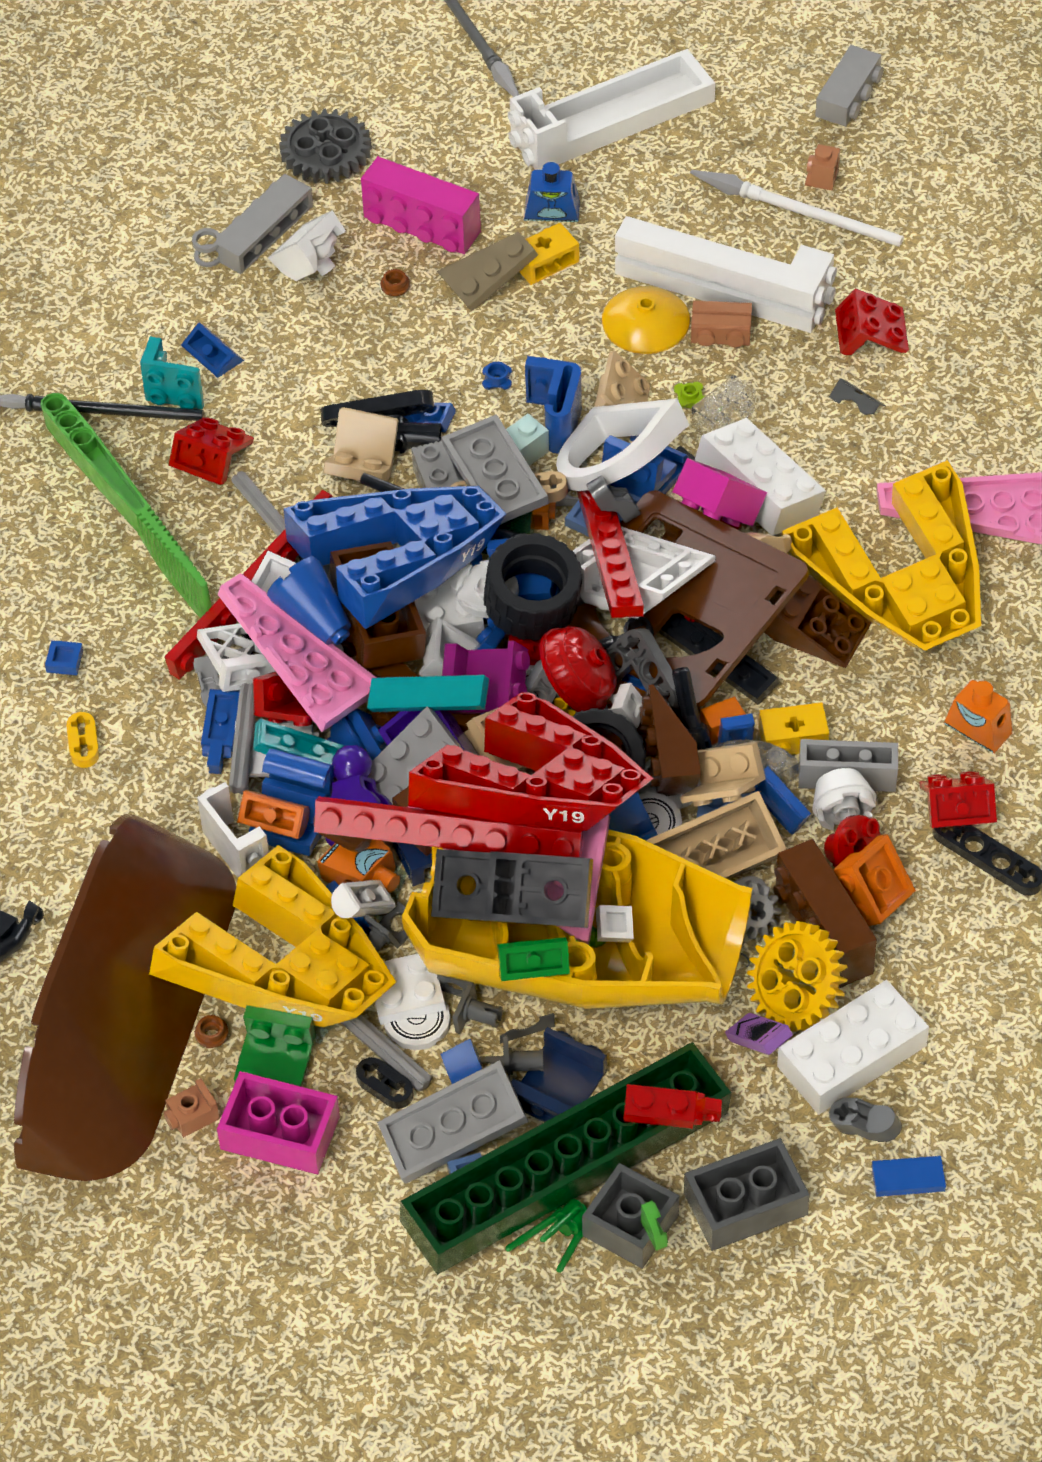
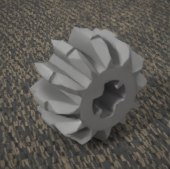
[742,882,782,939]

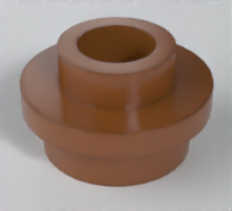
[380,269,410,296]
[194,1015,229,1048]

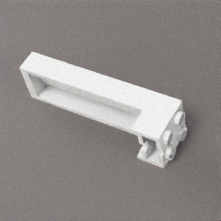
[508,49,715,170]
[615,216,837,333]

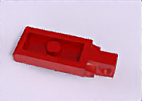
[624,1084,722,1129]

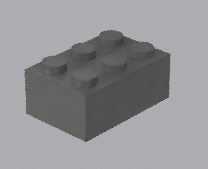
[684,1138,810,1251]

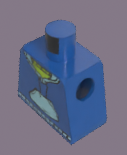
[524,162,580,222]

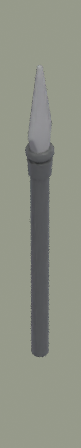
[444,0,519,97]

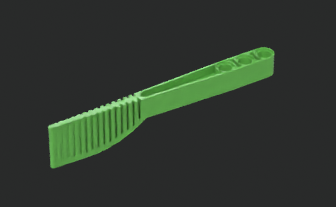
[41,393,212,618]

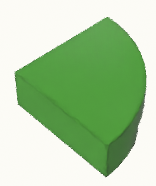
[641,1201,668,1251]

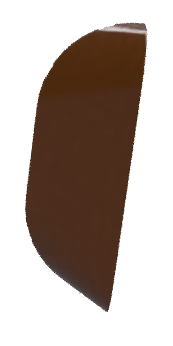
[14,814,236,1181]

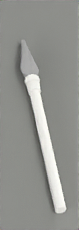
[690,170,904,247]

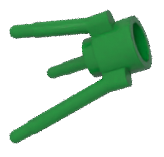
[505,1199,587,1273]

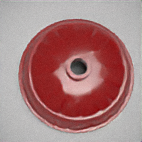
[540,626,616,712]

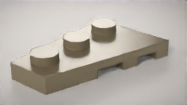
[437,232,538,311]

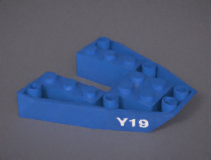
[284,486,507,629]

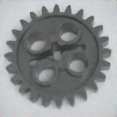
[279,108,372,184]

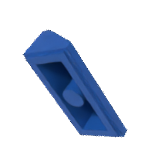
[181,322,245,378]

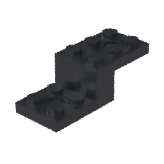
[431,849,593,928]

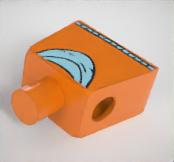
[944,680,1012,754]
[317,839,400,893]

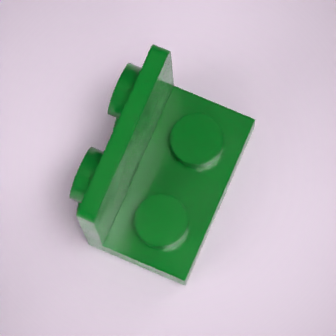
[234,1005,316,1087]

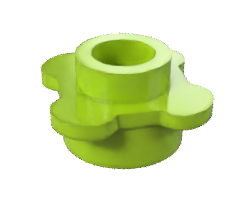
[674,382,706,409]

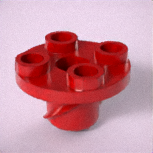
[824,815,881,867]

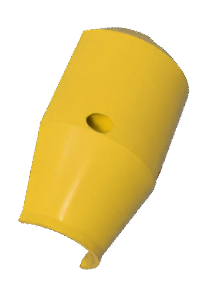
[402,830,753,1009]

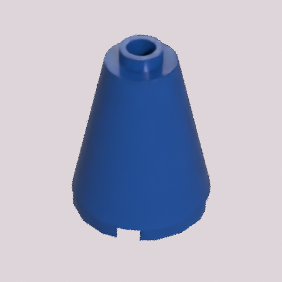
[267,556,351,645]

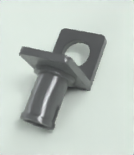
[363,902,408,952]
[437,975,503,1034]
[480,1036,544,1078]

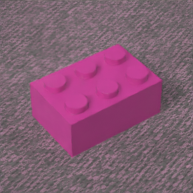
[217,1071,340,1175]

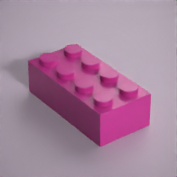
[361,156,481,255]

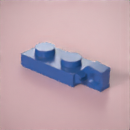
[201,689,240,774]

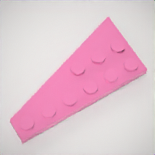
[876,472,1042,545]
[218,573,376,732]

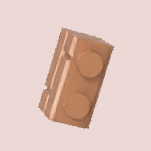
[691,300,752,348]

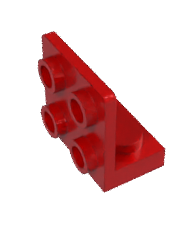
[835,288,909,355]
[168,417,254,485]
[253,671,313,727]
[919,771,997,828]

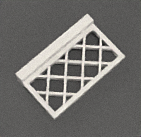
[197,623,344,692]

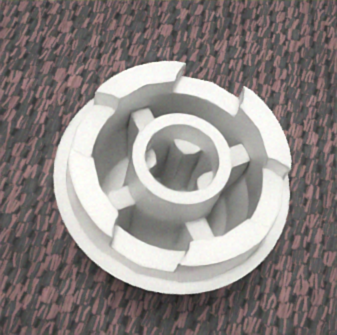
[812,768,877,830]

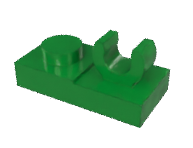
[497,937,570,981]

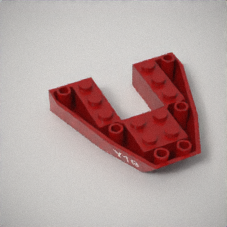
[408,692,654,831]

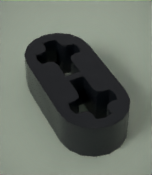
[356,1057,413,1109]

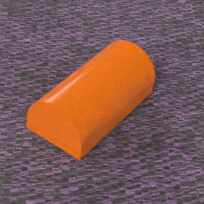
[237,790,310,839]

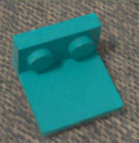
[140,336,204,409]

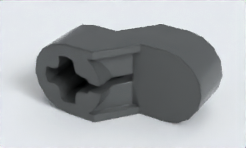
[586,475,641,523]
[829,1098,902,1142]

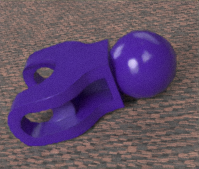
[325,745,392,847]

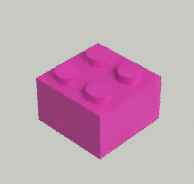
[672,458,768,527]

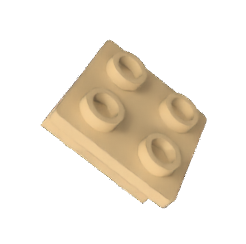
[595,350,650,407]

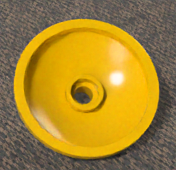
[602,286,690,354]

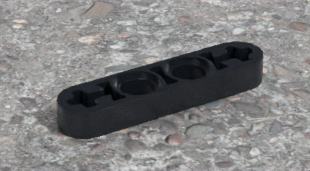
[320,390,434,427]
[932,825,1042,896]

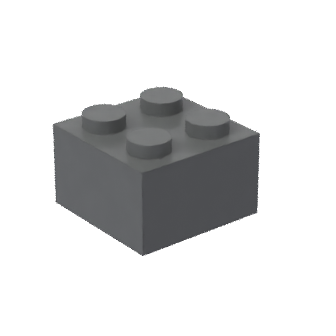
[582,1163,679,1269]

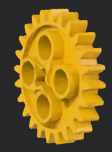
[747,921,848,1032]

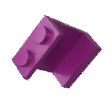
[442,641,530,714]

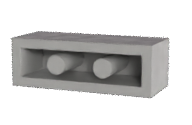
[815,45,884,127]
[798,739,898,792]

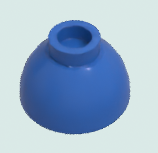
[326,715,366,750]

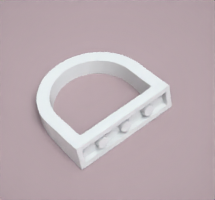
[556,398,689,491]

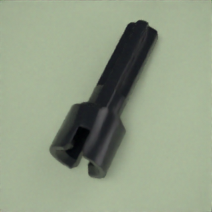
[672,667,712,750]

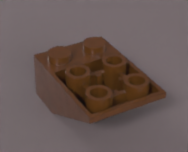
[764,576,871,668]
[639,685,701,796]

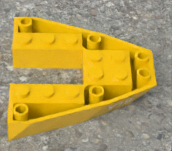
[782,460,981,651]
[149,845,396,1027]

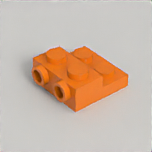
[833,834,916,926]

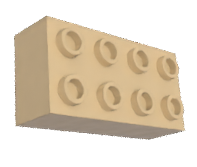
[646,791,787,880]

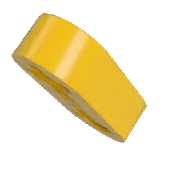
[66,712,99,768]

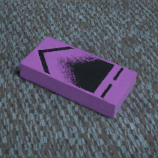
[725,1013,793,1055]

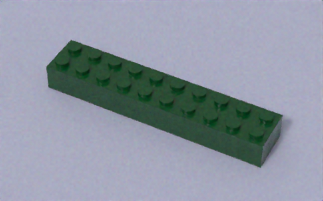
[400,1042,732,1275]

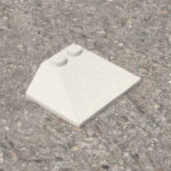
[573,527,715,619]

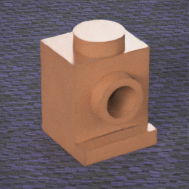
[805,144,840,191]
[163,1078,220,1138]

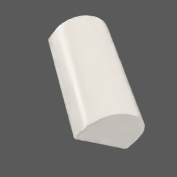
[331,880,396,918]

